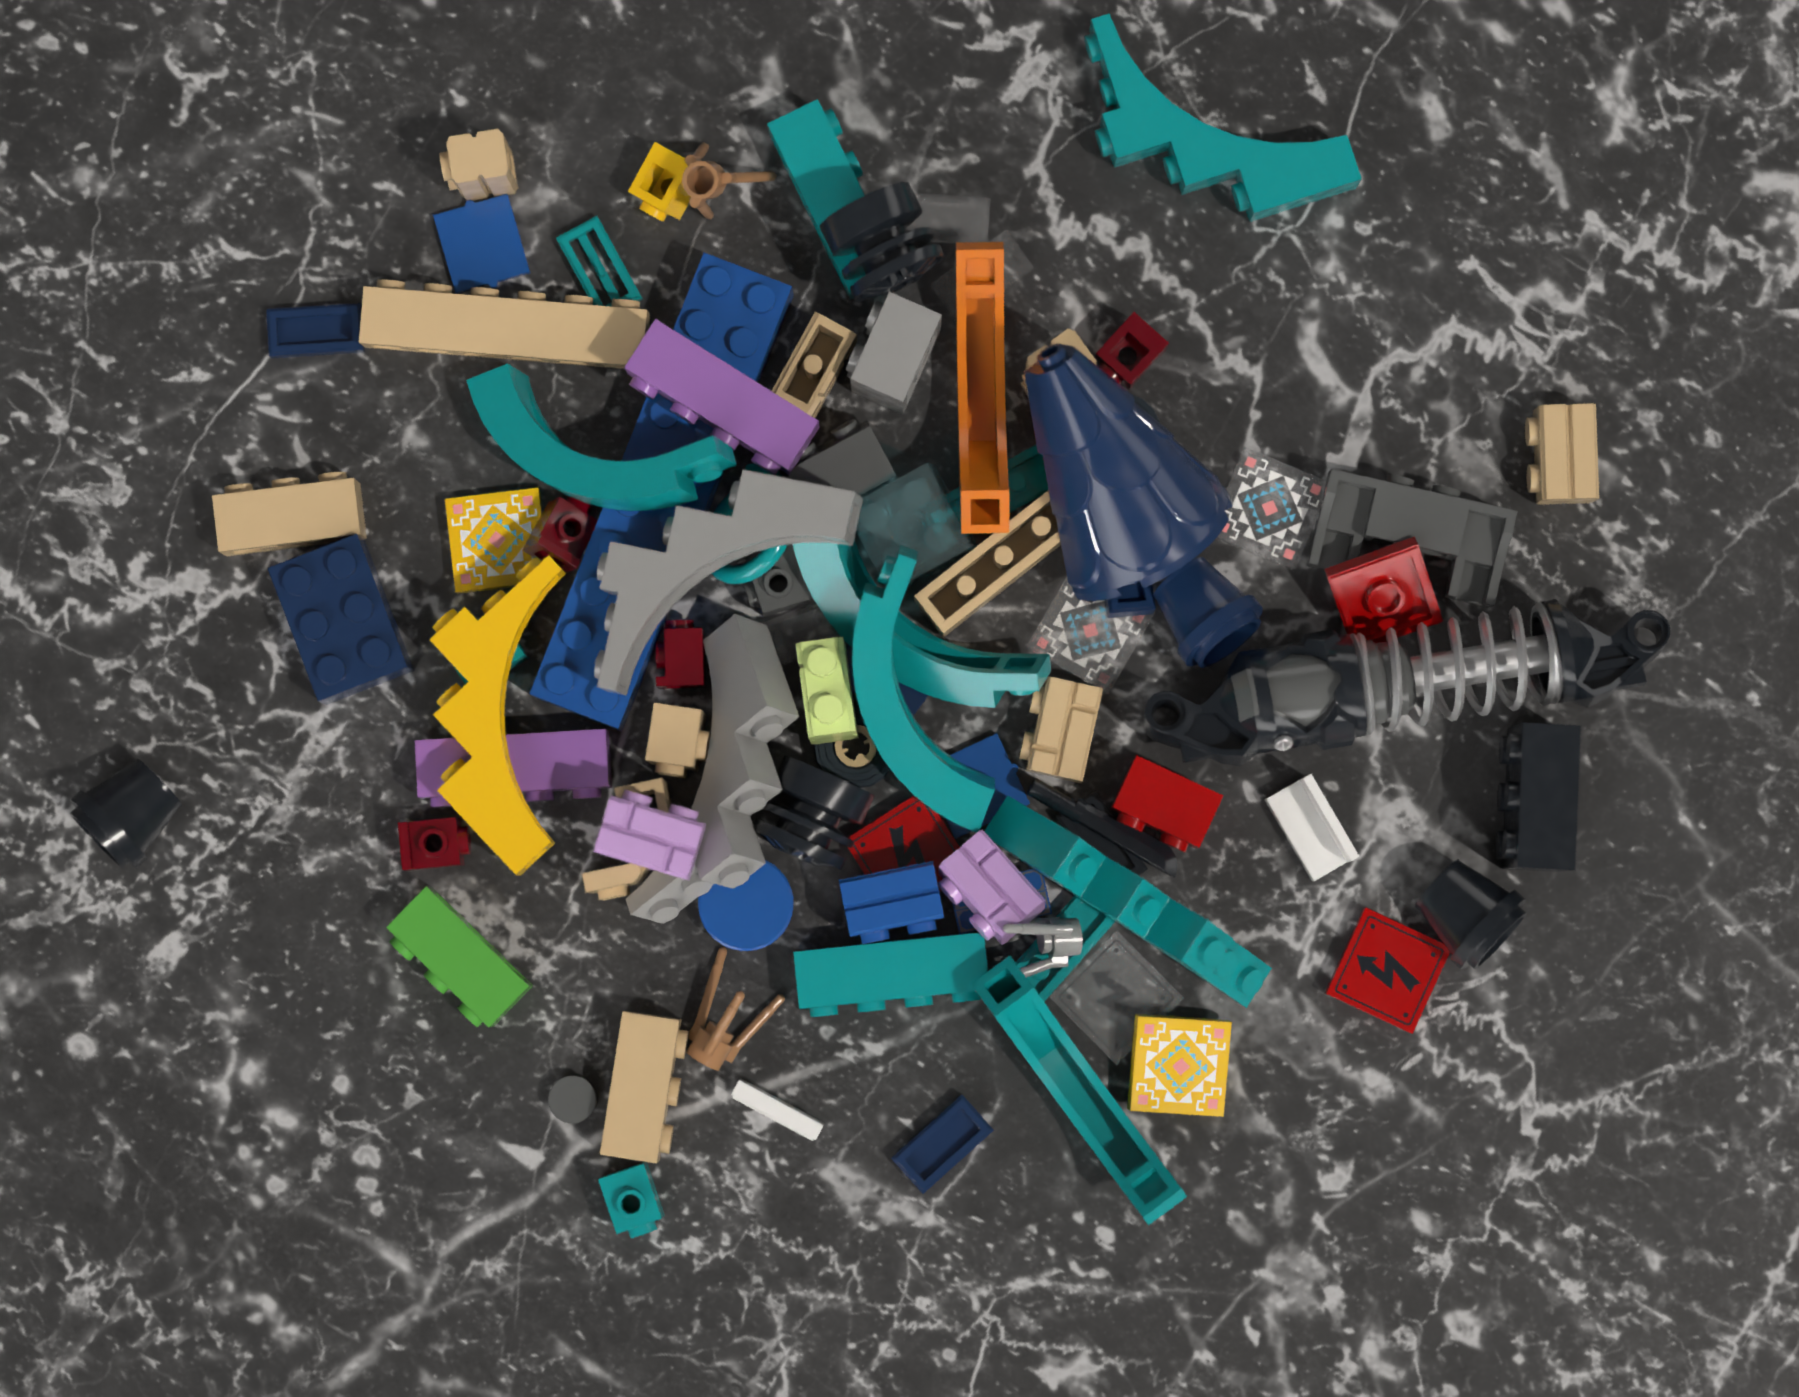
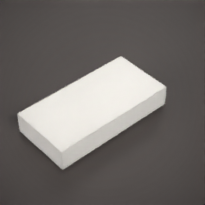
[731,1079,824,1141]

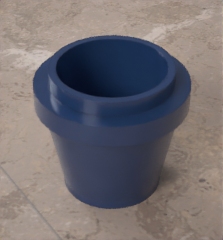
[1154,557,1263,668]

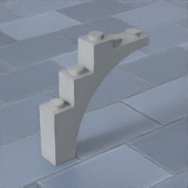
[594,470,863,696]
[626,614,799,924]

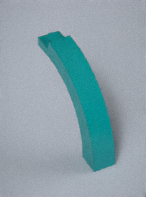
[466,363,736,511]
[793,539,1051,708]
[852,545,995,833]
[971,956,1187,1226]

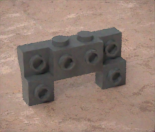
[1306,469,1518,608]

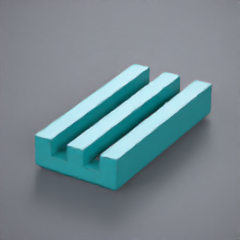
[556,216,643,307]

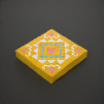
[445,488,543,594]
[1127,1014,1232,1117]

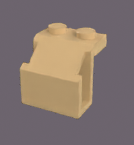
[582,778,672,901]

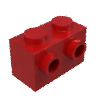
[1110,755,1223,853]

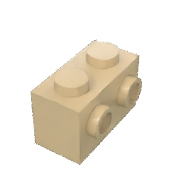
[645,703,711,778]

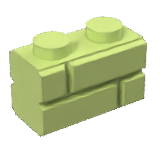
[796,637,859,745]

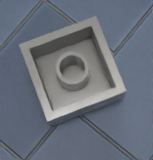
[846,292,942,415]

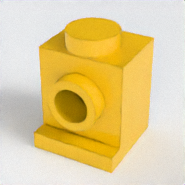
[628,142,691,222]

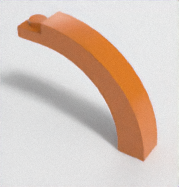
[956,242,1009,534]

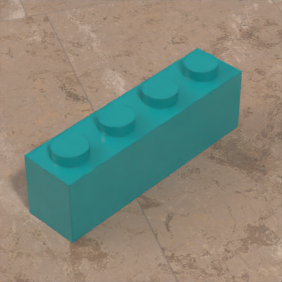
[767,99,869,300]
[793,933,988,1017]

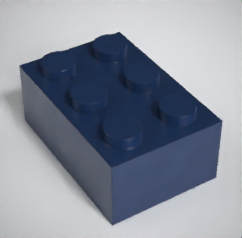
[268,534,414,705]

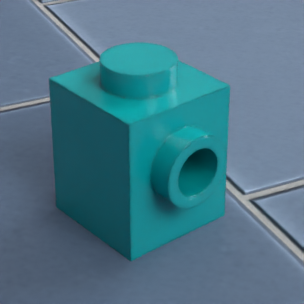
[598,1162,665,1239]

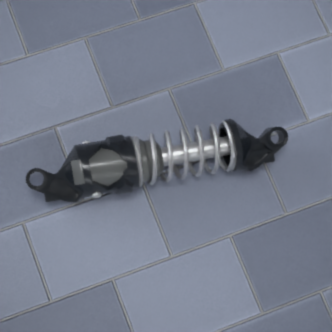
[1143,599,1670,766]

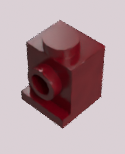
[1094,312,1169,390]
[522,496,598,573]
[656,620,706,689]
[398,817,471,871]

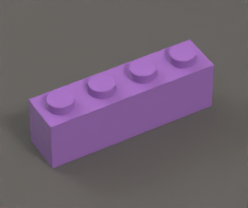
[624,319,820,476]
[415,729,612,807]

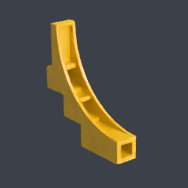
[429,555,566,876]

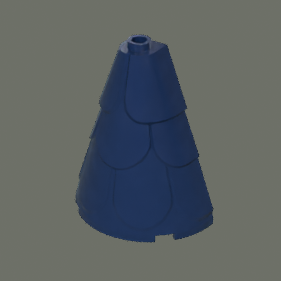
[1024,344,1233,601]

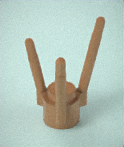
[682,143,776,219]
[686,947,785,1071]

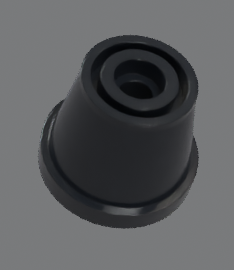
[69,758,182,869]
[1415,859,1527,970]

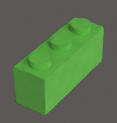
[386,886,534,1027]

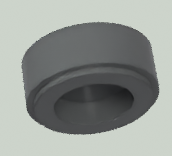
[548,1075,597,1124]

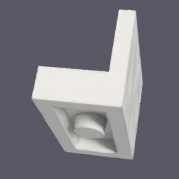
[1265,774,1360,882]

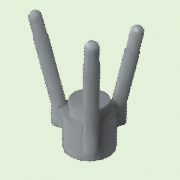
[975,917,1083,992]

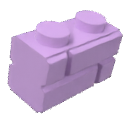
[593,790,706,880]
[938,830,1046,945]

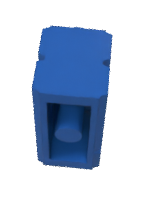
[839,861,944,944]

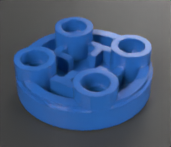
[698,860,794,951]

